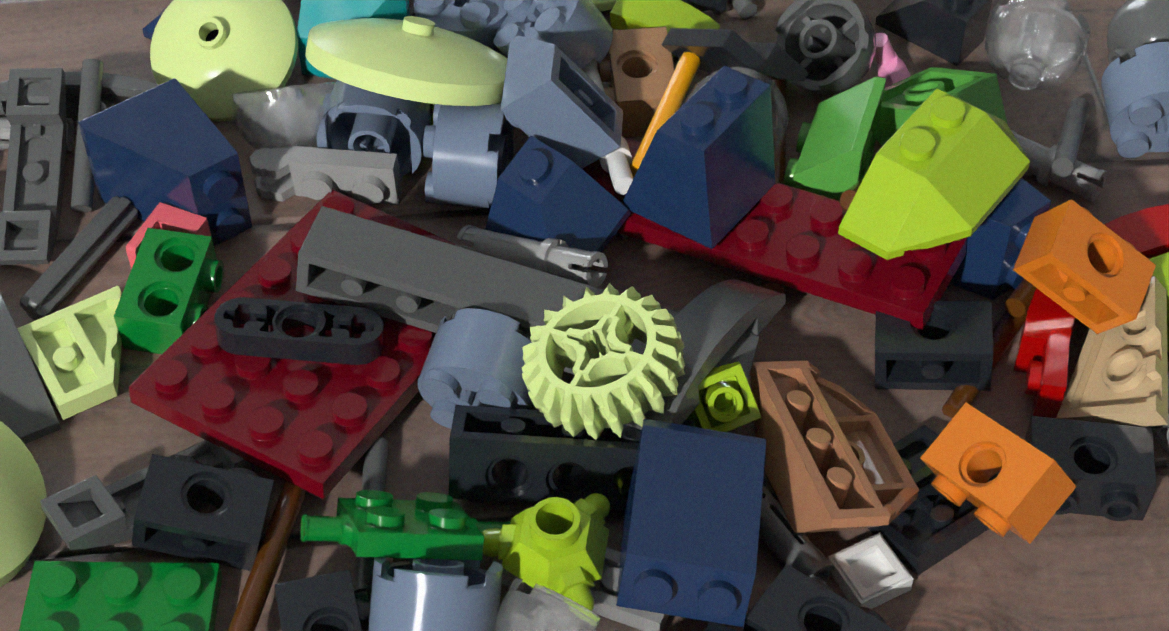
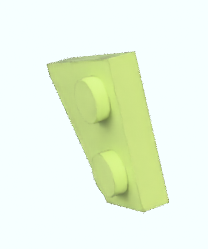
[17,286,122,420]

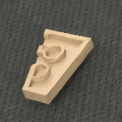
[1056,276,1169,427]

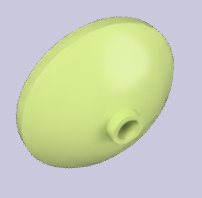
[150,0,298,122]

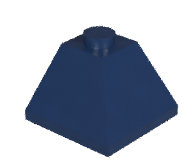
[485,136,631,269]

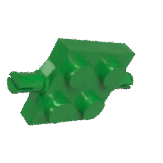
[300,490,511,560]

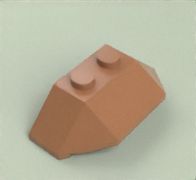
[750,361,919,533]

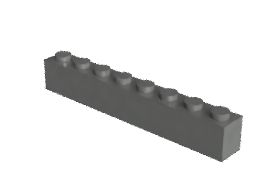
[296,206,759,381]

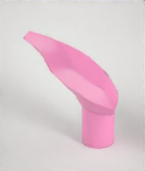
[874,33,911,88]

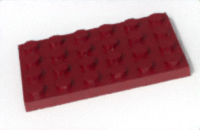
[128,189,456,499]

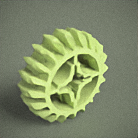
[521,283,685,441]

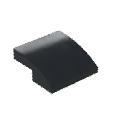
[661,28,808,81]
[868,425,989,575]

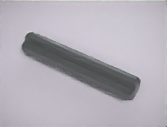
[20,196,138,320]

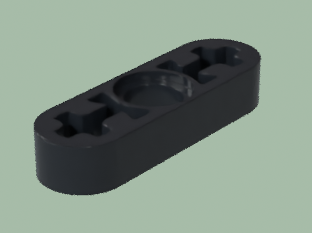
[214,297,384,365]

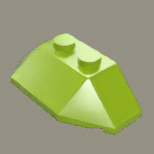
[838,89,1030,260]

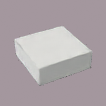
[828,533,914,609]

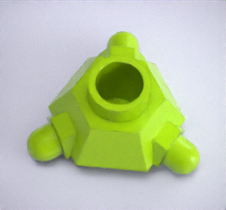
[482,493,610,618]

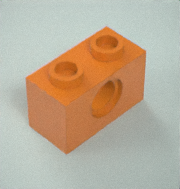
[1013,199,1156,334]
[920,402,1077,544]

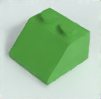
[876,67,1008,146]
[783,77,886,201]

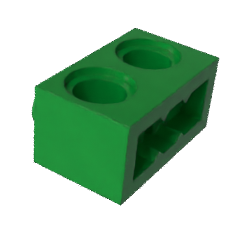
[114,228,224,354]

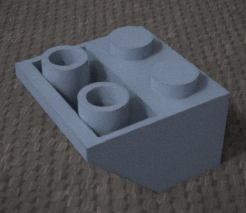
[500,35,623,169]

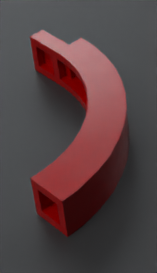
[1013,204,1169,418]

